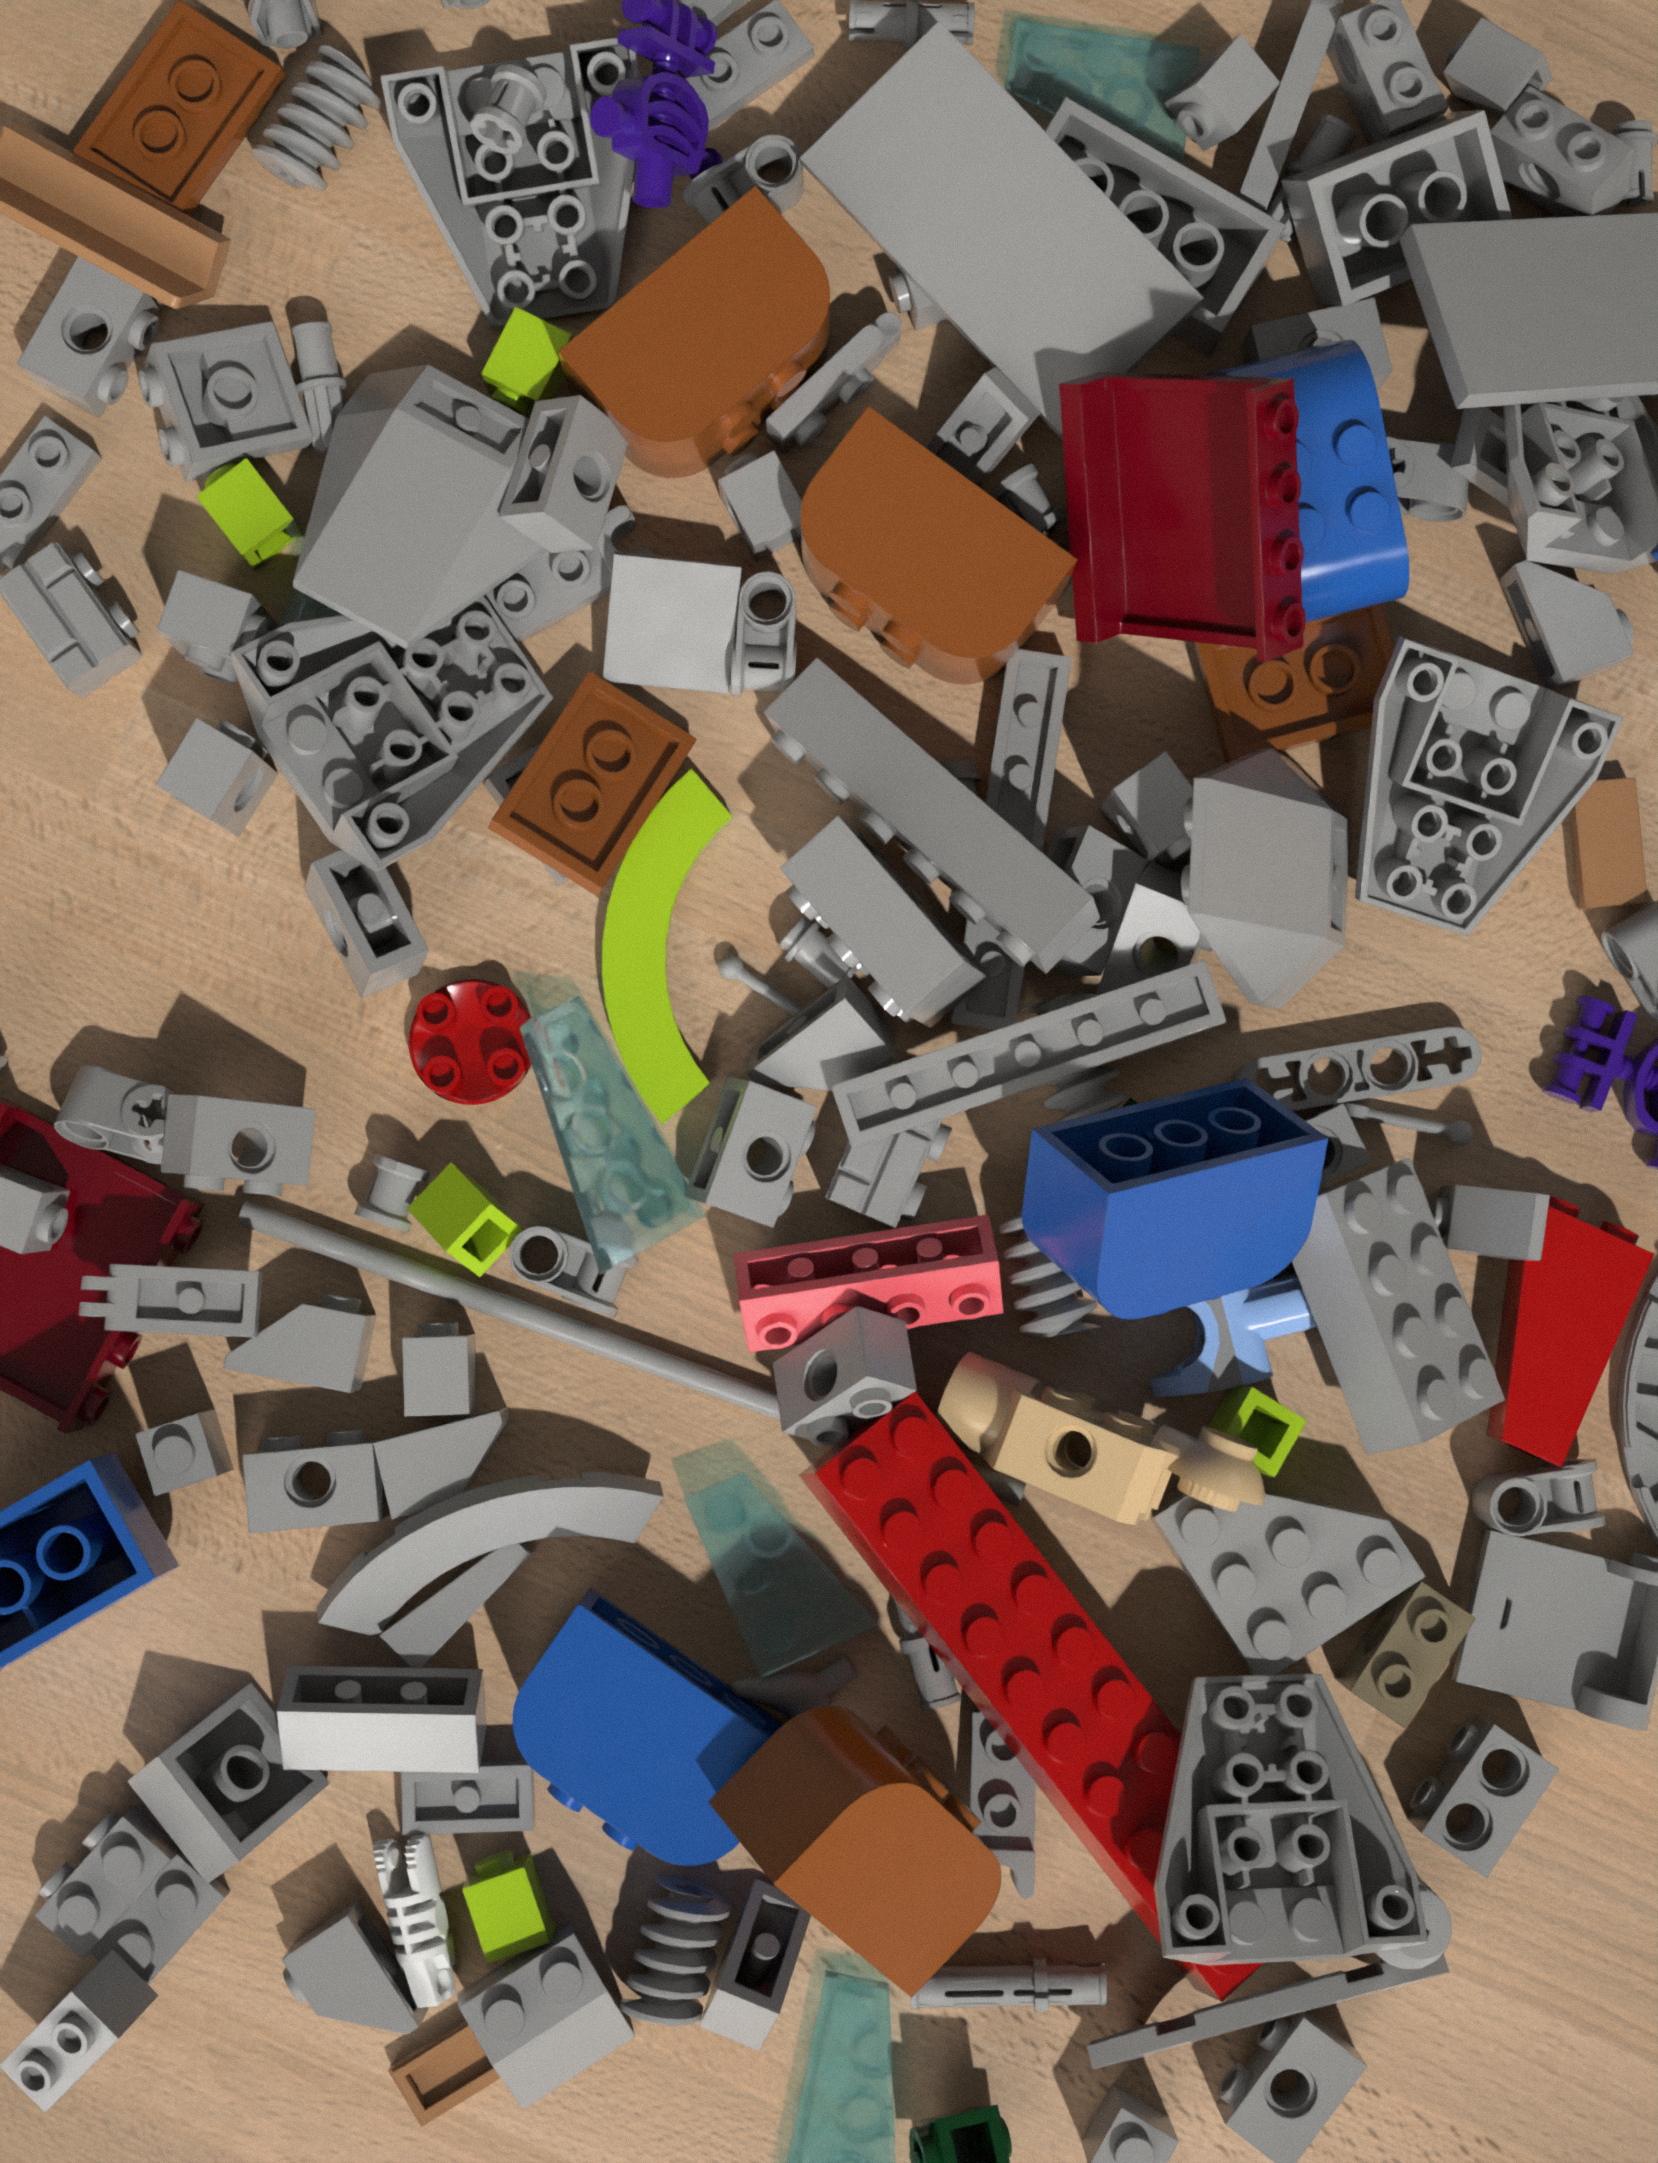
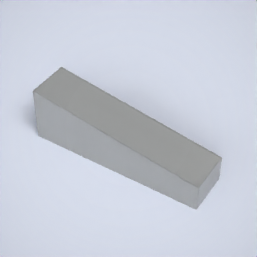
[379,1542,534,1668]

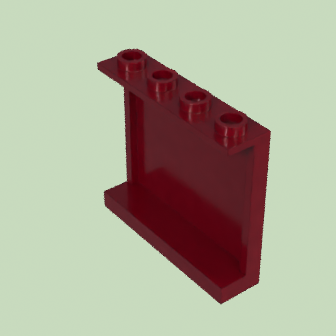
[1059,372,1306,663]
[0,1097,205,1434]

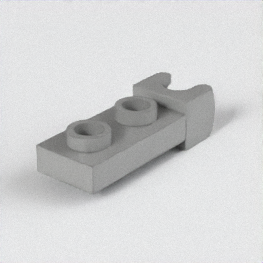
[484,505,654,644]
[969,1710,1036,1899]

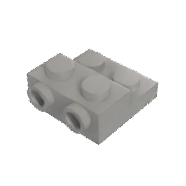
[138,321,314,482]
[34,1805,230,1985]

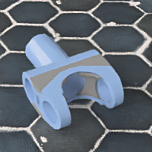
[1149,1273,1318,1397]

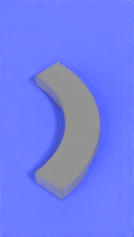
[1617,1270,1658,1547]
[316,1472,664,1637]
[1086,1953,1449,2070]

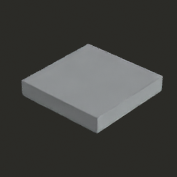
[602,551,742,694]

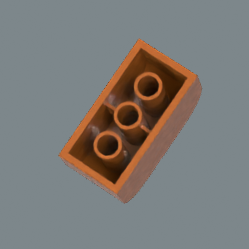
[558,186,830,478]
[801,406,1077,685]
[708,1706,1001,1998]

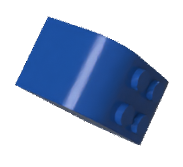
[1204,339,1409,623]
[1022,1078,1328,1320]
[0,1452,180,1671]
[512,1587,784,1866]

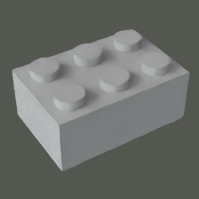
[1281,110,1513,307]
[780,816,988,1028]

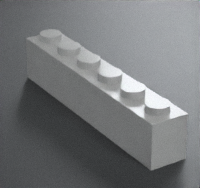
[764,658,1100,974]

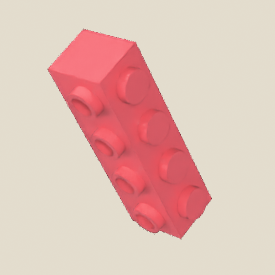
[733,1214,1003,1352]

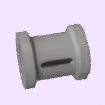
[470,64,547,155]
[989,464,1068,537]
[354,1153,430,1232]

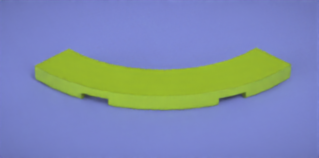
[602,768,733,1125]

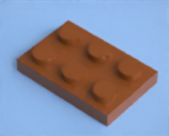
[72,0,286,216]
[1193,603,1395,763]
[488,671,697,897]

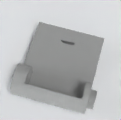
[1451,1529,1658,1731]

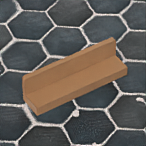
[0,122,231,309]

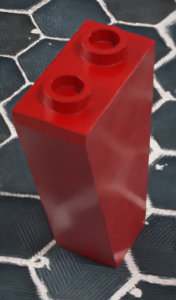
[1486,1194,1655,1467]

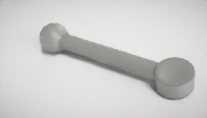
[718,955,804,1016]
[1344,1103,1474,1145]

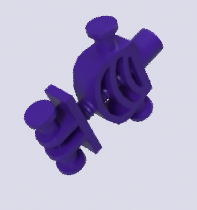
[590,0,723,208]
[1542,995,1658,1170]

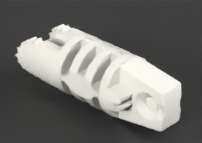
[373,1834,456,2008]

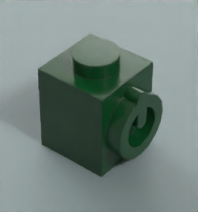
[909,2104,1012,2163]

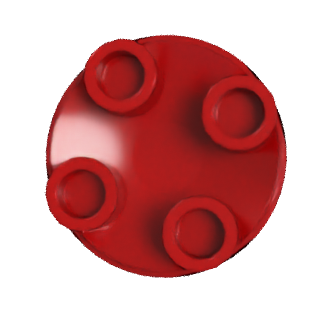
[409,979,536,1105]

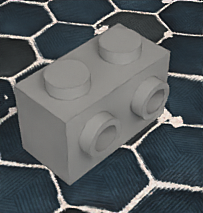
[156,570,278,685]

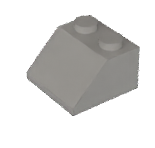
[127,1682,330,1884]
[457,1922,635,2110]

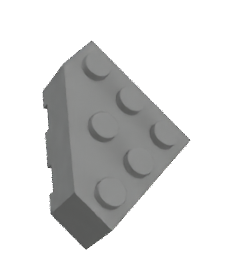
[1150,1489,1426,1675]

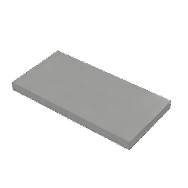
[799,21,1204,439]
[1399,213,1658,409]

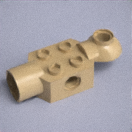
[936,1352,1265,1525]

